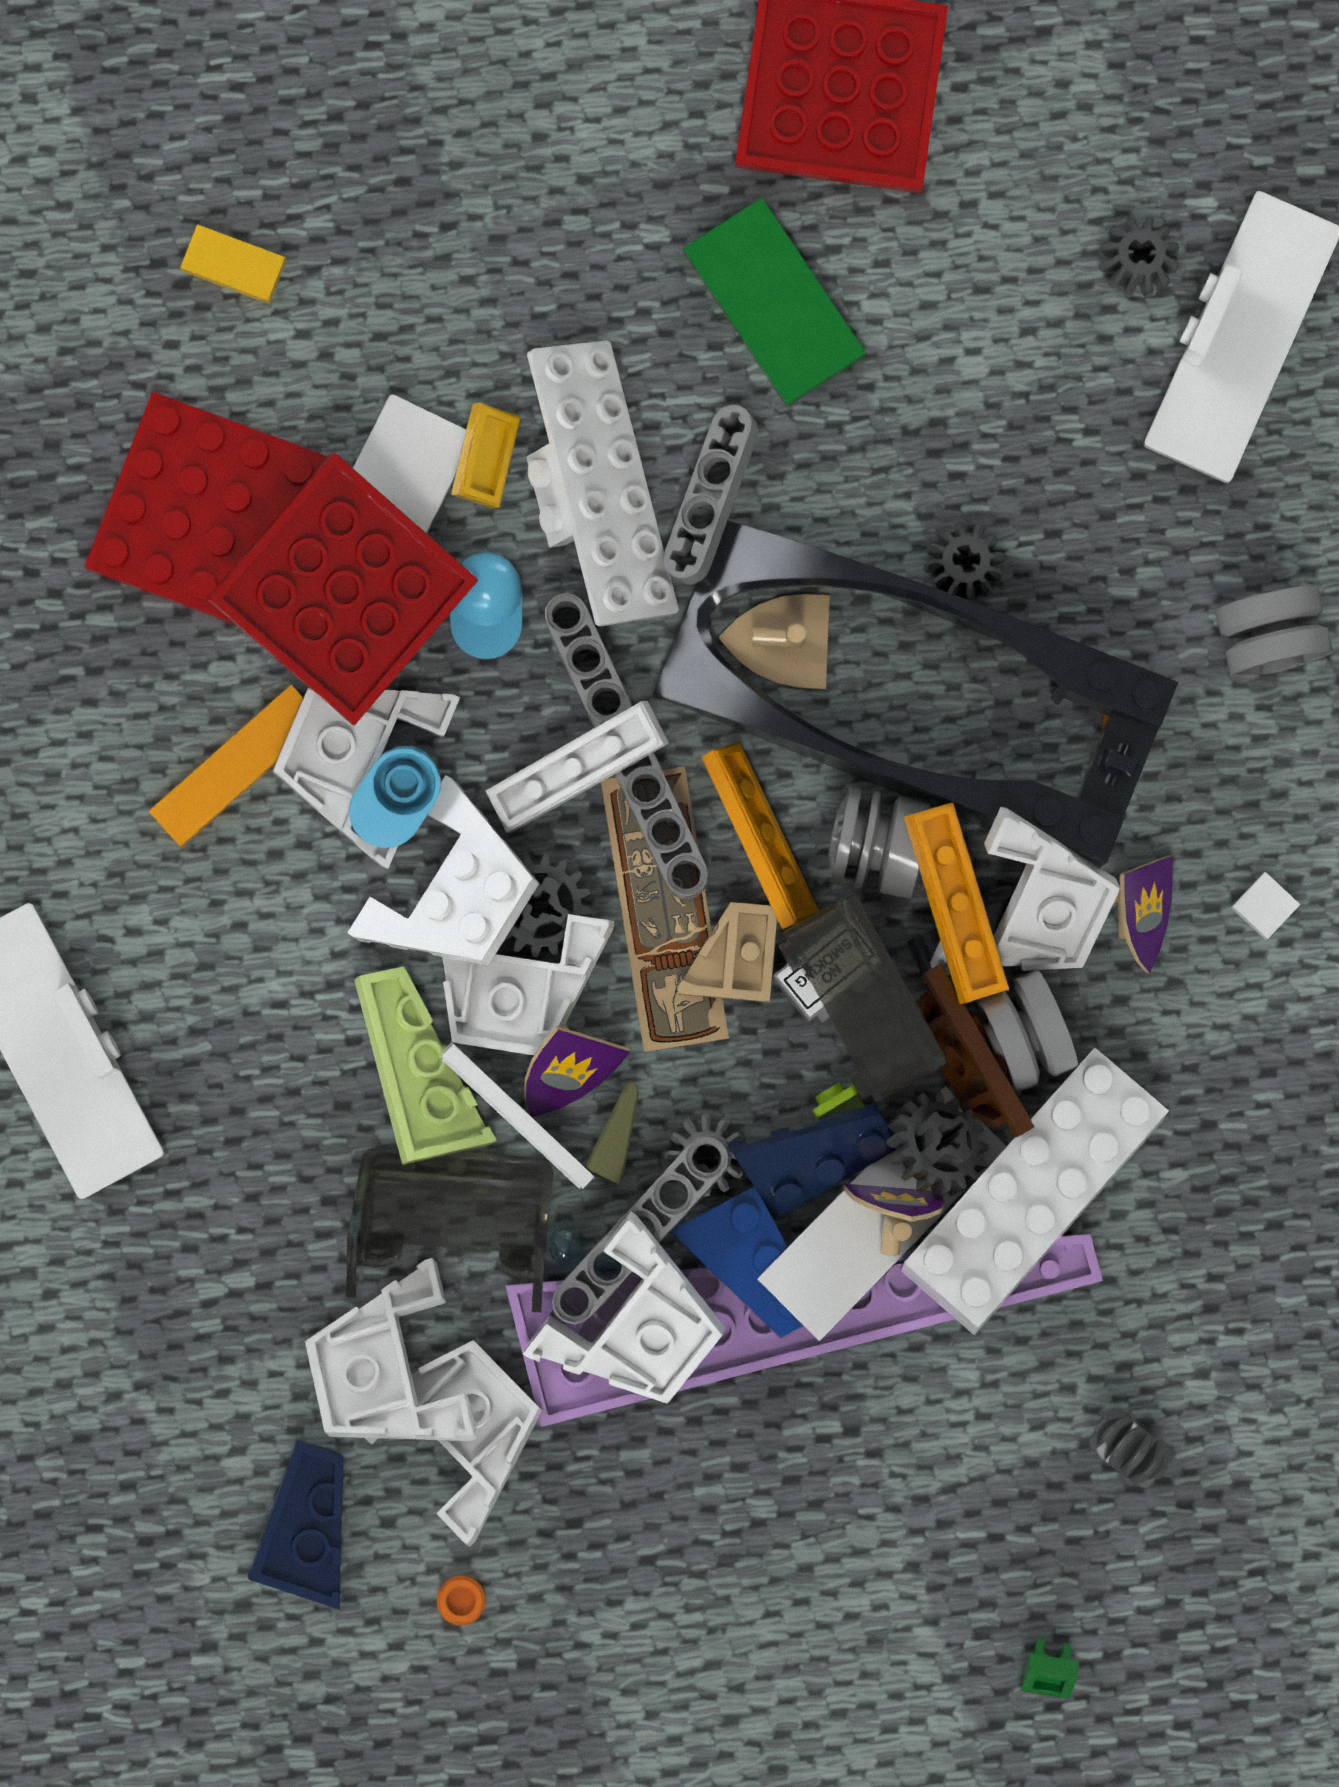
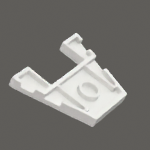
[272,688,460,869]
[348,775,539,965]
[930,807,1120,975]
[442,914,614,1055]
[523,1211,725,1404]
[305,1258,478,1441]
[365,1340,542,1547]

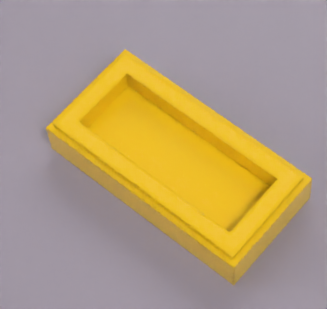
[180,224,287,304]
[451,403,521,508]

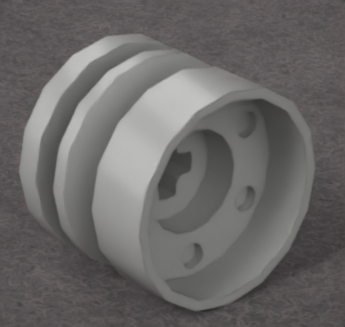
[828,785,930,899]

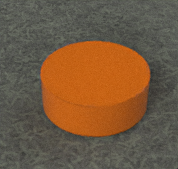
[437,1575,486,1625]

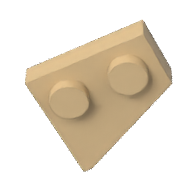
[678,902,777,1003]

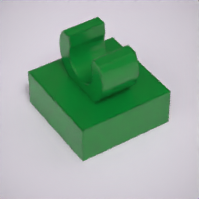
[1021,1638,1079,1699]

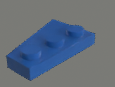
[670,1186,804,1339]

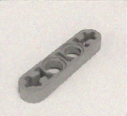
[663,405,759,585]

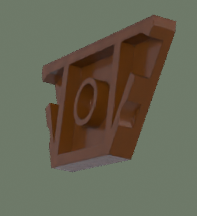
[916,964,1034,1137]

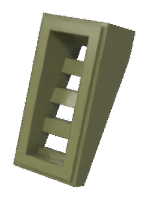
[586,1082,639,1185]

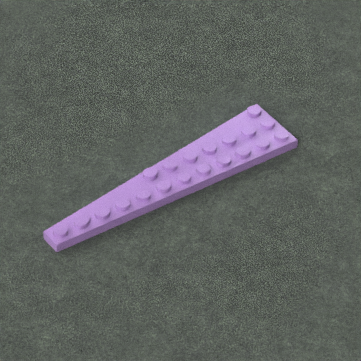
[505,1234,1103,1427]

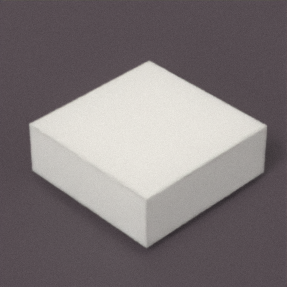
[1230,872,1300,940]

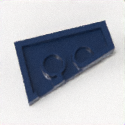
[728,1104,897,1219]
[247,1438,343,1610]

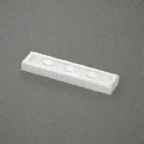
[486,701,669,833]
[440,1042,594,1189]

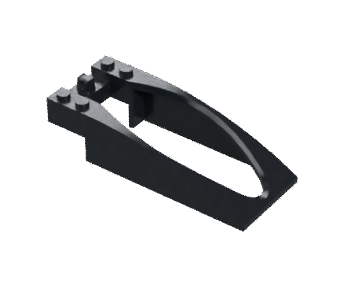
[653,521,1178,867]

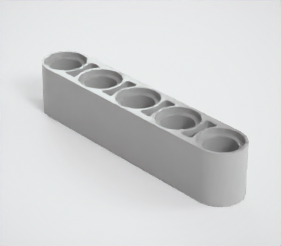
[552,1135,732,1324]

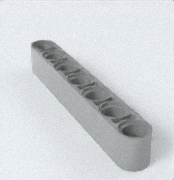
[545,593,708,900]

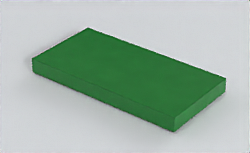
[683,198,866,407]

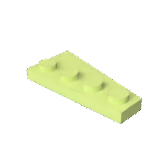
[354,966,497,1165]

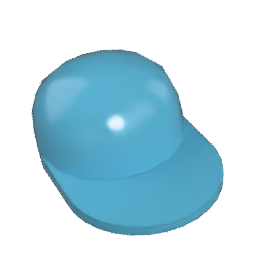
[450,552,523,659]
[349,746,441,848]

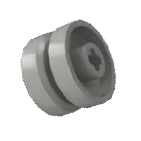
[1215,585,1333,677]
[974,970,1078,1093]

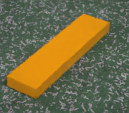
[149,684,303,848]
[701,742,820,930]
[904,802,1009,1004]

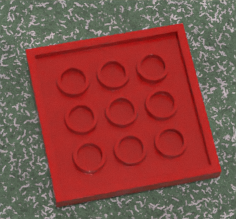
[735,0,948,194]
[84,391,328,626]
[206,452,478,726]

